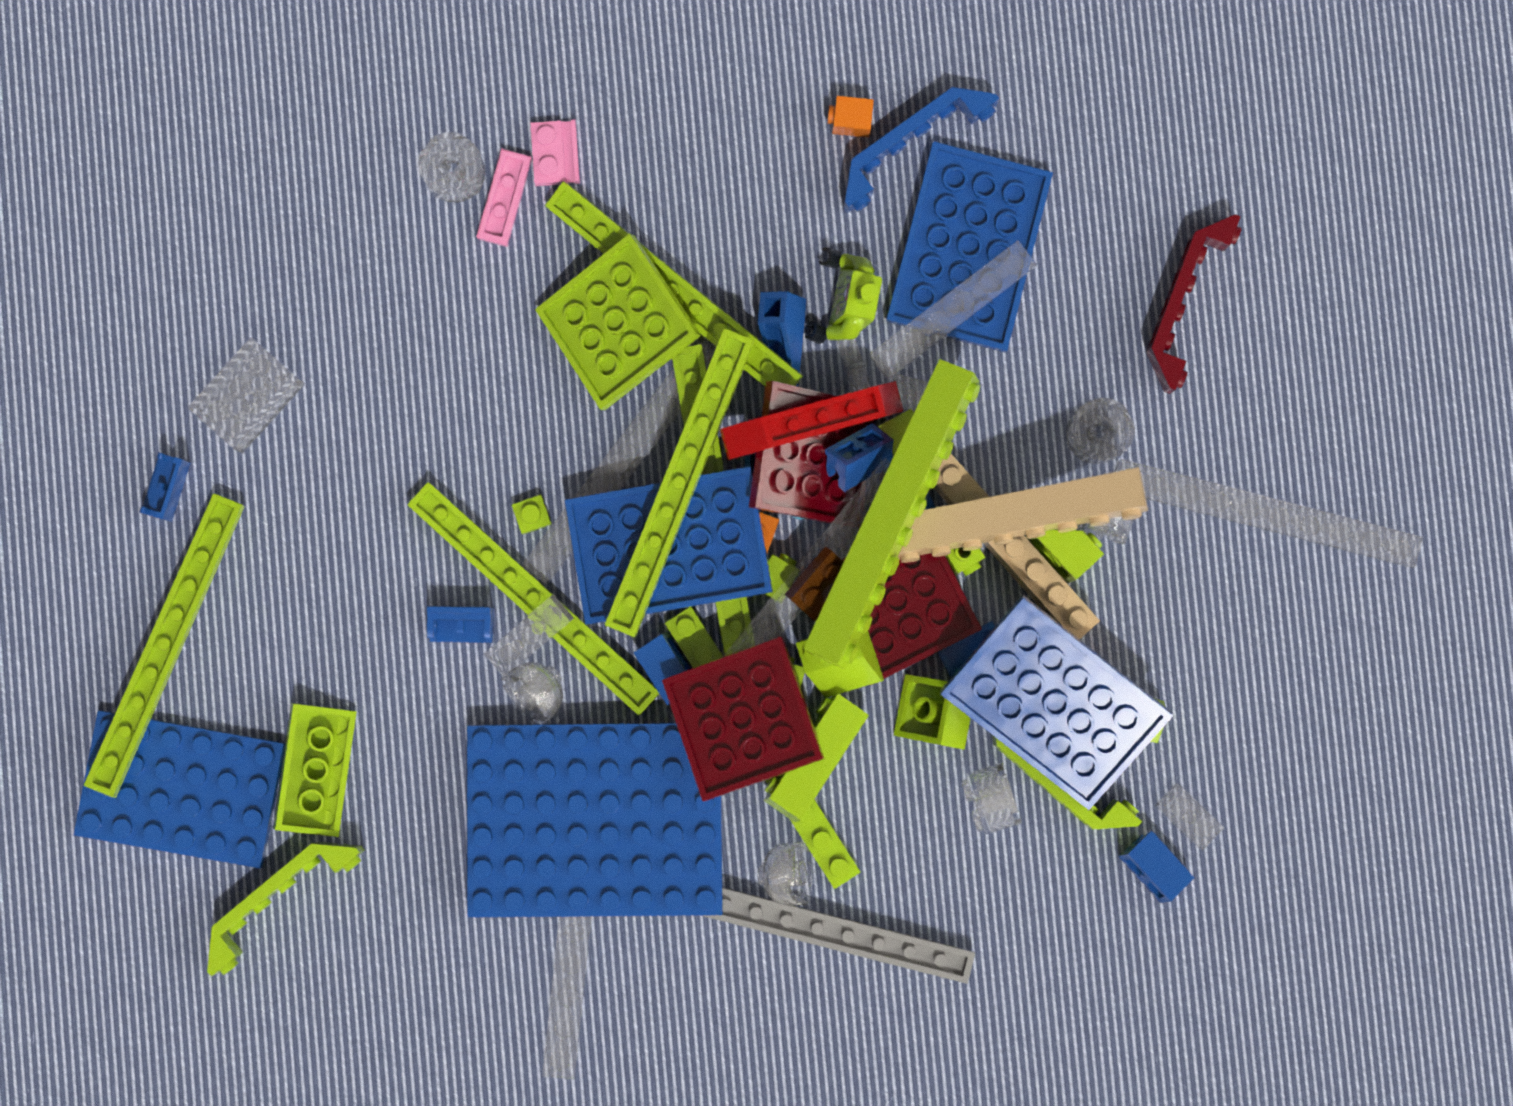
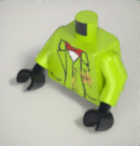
[805,247,882,344]

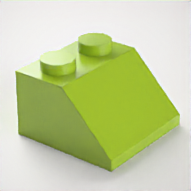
[1027,529,1104,583]
[796,631,884,697]
[893,674,971,750]

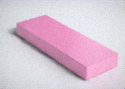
[476,149,532,247]

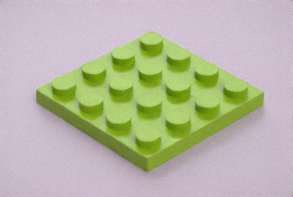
[535,233,701,410]

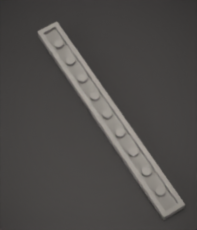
[704,887,975,984]

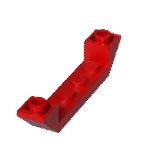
[720,381,904,460]

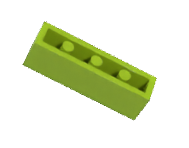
[763,693,869,822]

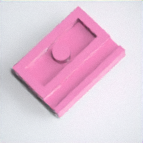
[530,120,580,186]

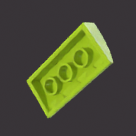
[273,703,357,837]

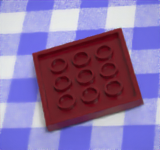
[749,381,875,528]
[841,553,982,686]
[662,637,825,802]

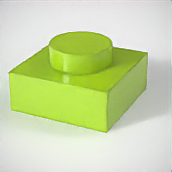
[512,495,552,535]

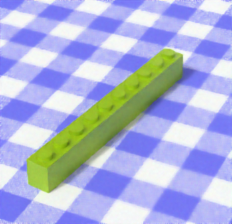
[803,359,980,670]

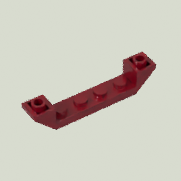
[1146,214,1242,394]

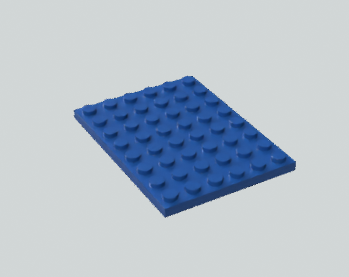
[467,723,723,918]

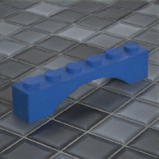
[744,291,807,471]

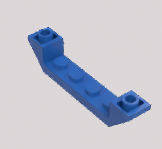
[844,87,999,213]

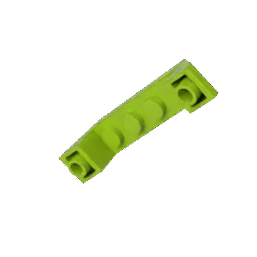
[992,735,1142,830]
[207,842,365,977]

